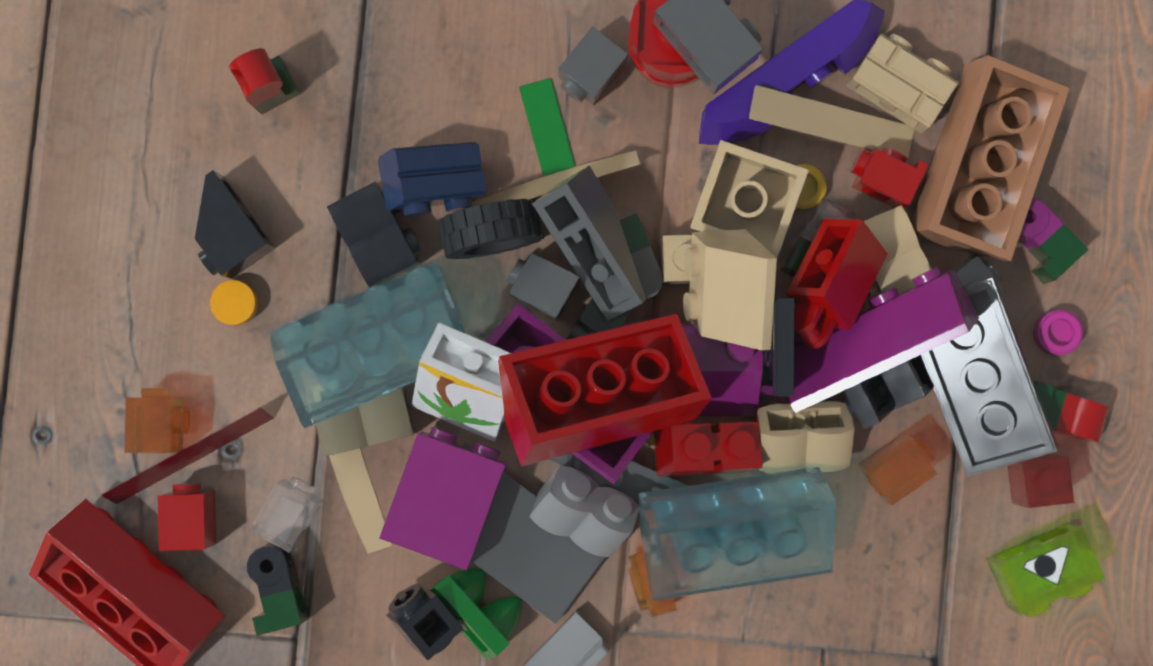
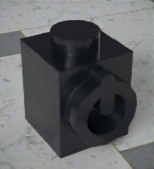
[386,584,463,661]

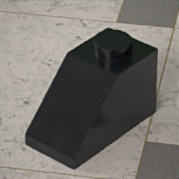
[195,170,275,279]

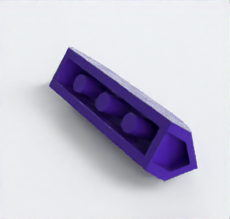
[698,0,885,145]

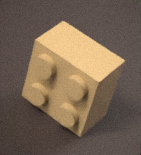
[690,140,809,259]

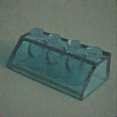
[269,261,468,429]
[639,467,837,601]

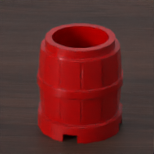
[628,0,699,88]

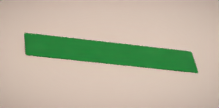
[519,78,575,177]

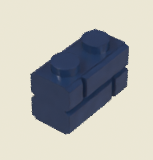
[378,142,487,217]

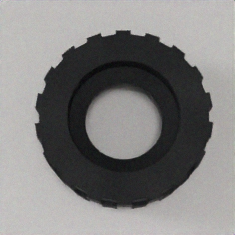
[438,199,545,259]

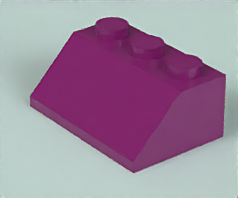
[623,324,763,417]

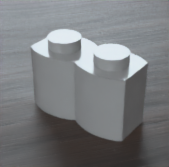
[529,466,640,557]

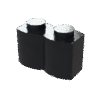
[327,181,423,288]

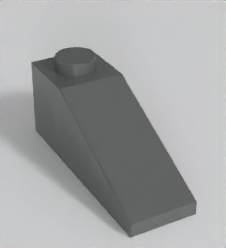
[532,165,646,321]

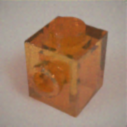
[125,388,190,453]

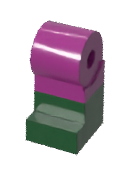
[1018,198,1089,284]

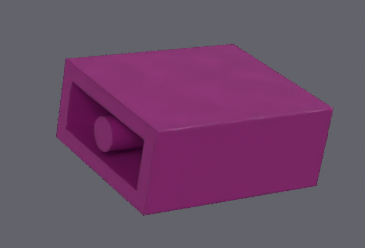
[379,427,507,570]

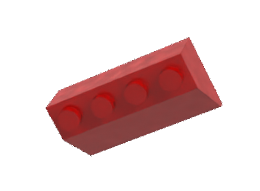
[498,314,712,467]
[29,499,225,666]

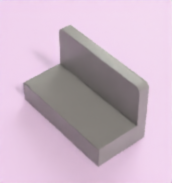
[522,610,609,666]

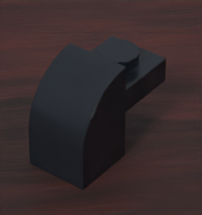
[844,355,933,429]

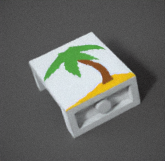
[412,323,510,442]

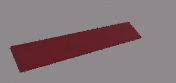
[101,408,273,504]

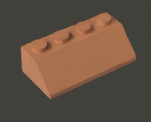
[911,55,1070,262]

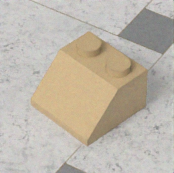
[683,229,777,350]

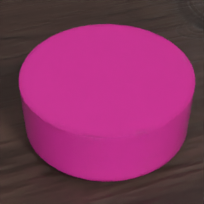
[1033,310,1083,355]

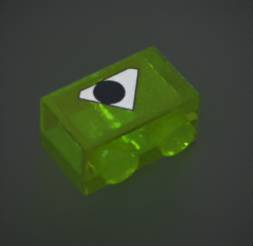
[986,523,1105,617]

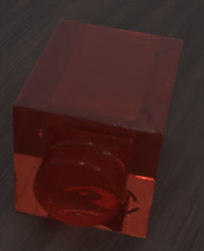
[1007,454,1075,508]

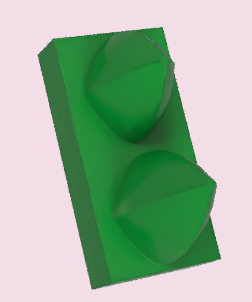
[429,568,522,660]

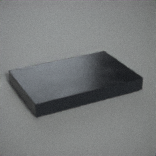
[760,298,794,396]

